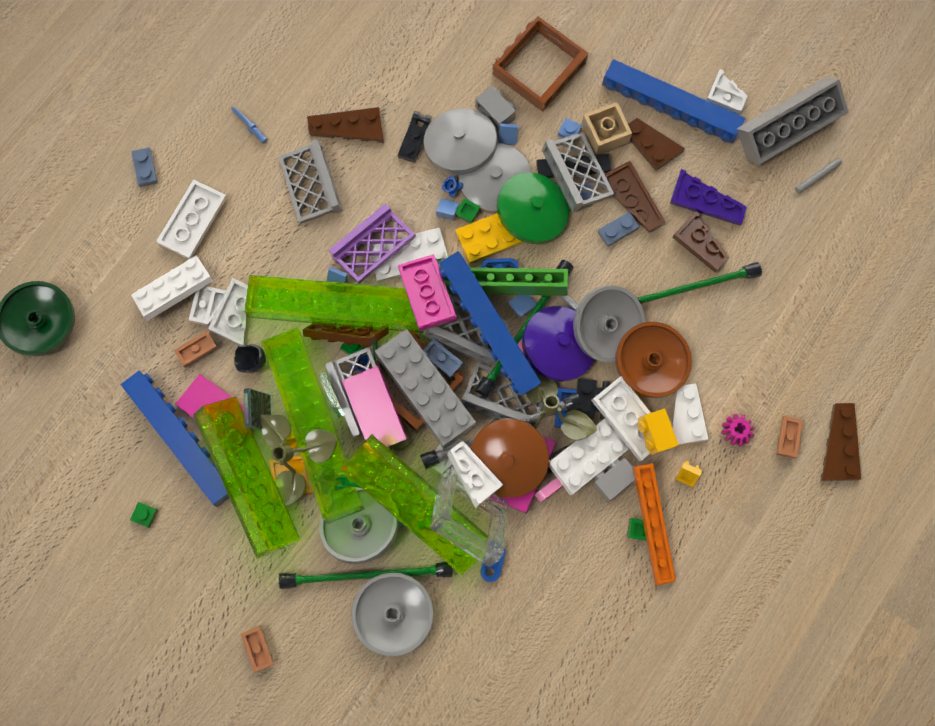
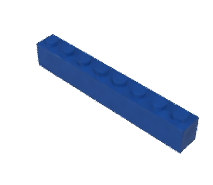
[602,59,745,144]
[439,251,542,396]
[120,370,236,507]

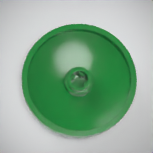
[496,172,569,244]

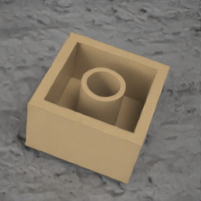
[581,102,632,154]

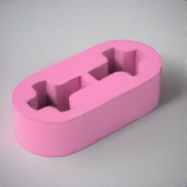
[535,478,563,503]

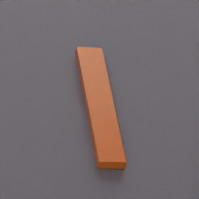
[633,463,676,585]

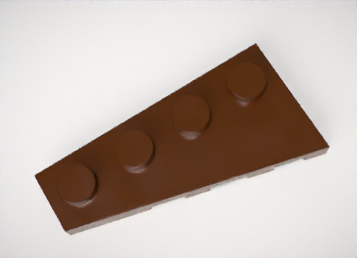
[307,107,384,143]
[600,161,666,233]
[303,323,389,347]
[820,403,861,481]

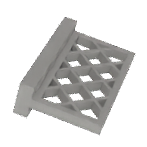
[542,132,614,212]
[279,139,343,224]
[423,295,509,366]
[325,347,377,437]
[461,362,543,427]

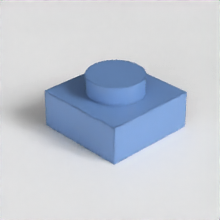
[557,118,582,143]

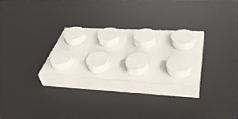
[156,179,227,259]
[370,228,448,283]
[131,255,213,321]
[591,376,651,461]
[548,418,629,495]

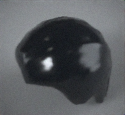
[234,344,266,373]

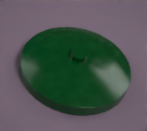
[0,281,75,357]

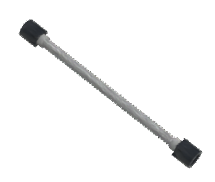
[420,392,583,469]

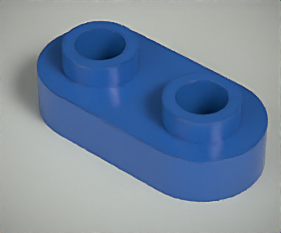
[481,258,519,268]
[480,542,505,582]

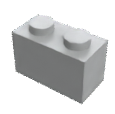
[475,86,516,132]
[593,457,635,503]

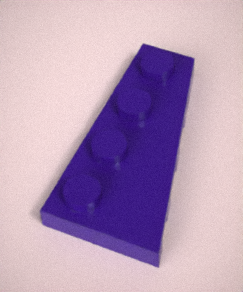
[670,168,747,226]

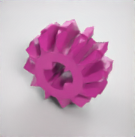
[721,414,755,447]

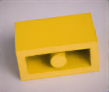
[638,408,679,455]

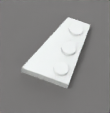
[207,278,250,346]
[672,384,708,445]

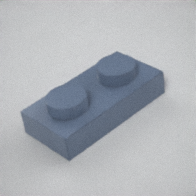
[131,147,158,187]
[598,212,639,247]
[423,338,463,379]

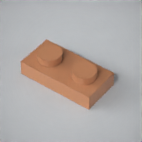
[174,331,218,368]
[776,416,803,459]
[241,626,274,673]

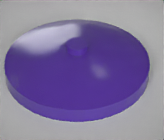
[522,306,594,382]

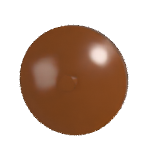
[615,322,692,398]
[471,418,549,498]

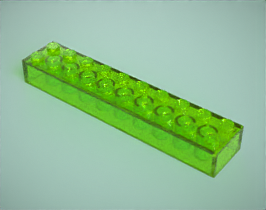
[244,275,424,333]
[262,327,365,524]

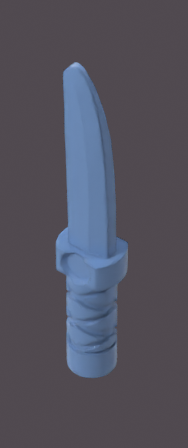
[231,107,268,144]

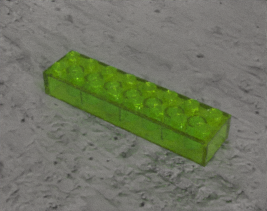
[193,396,301,559]
[341,433,492,575]

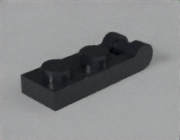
[398,111,432,163]

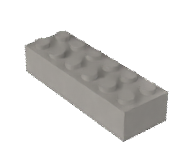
[737,77,848,165]
[375,329,476,449]

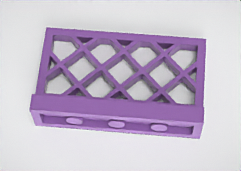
[328,203,416,284]

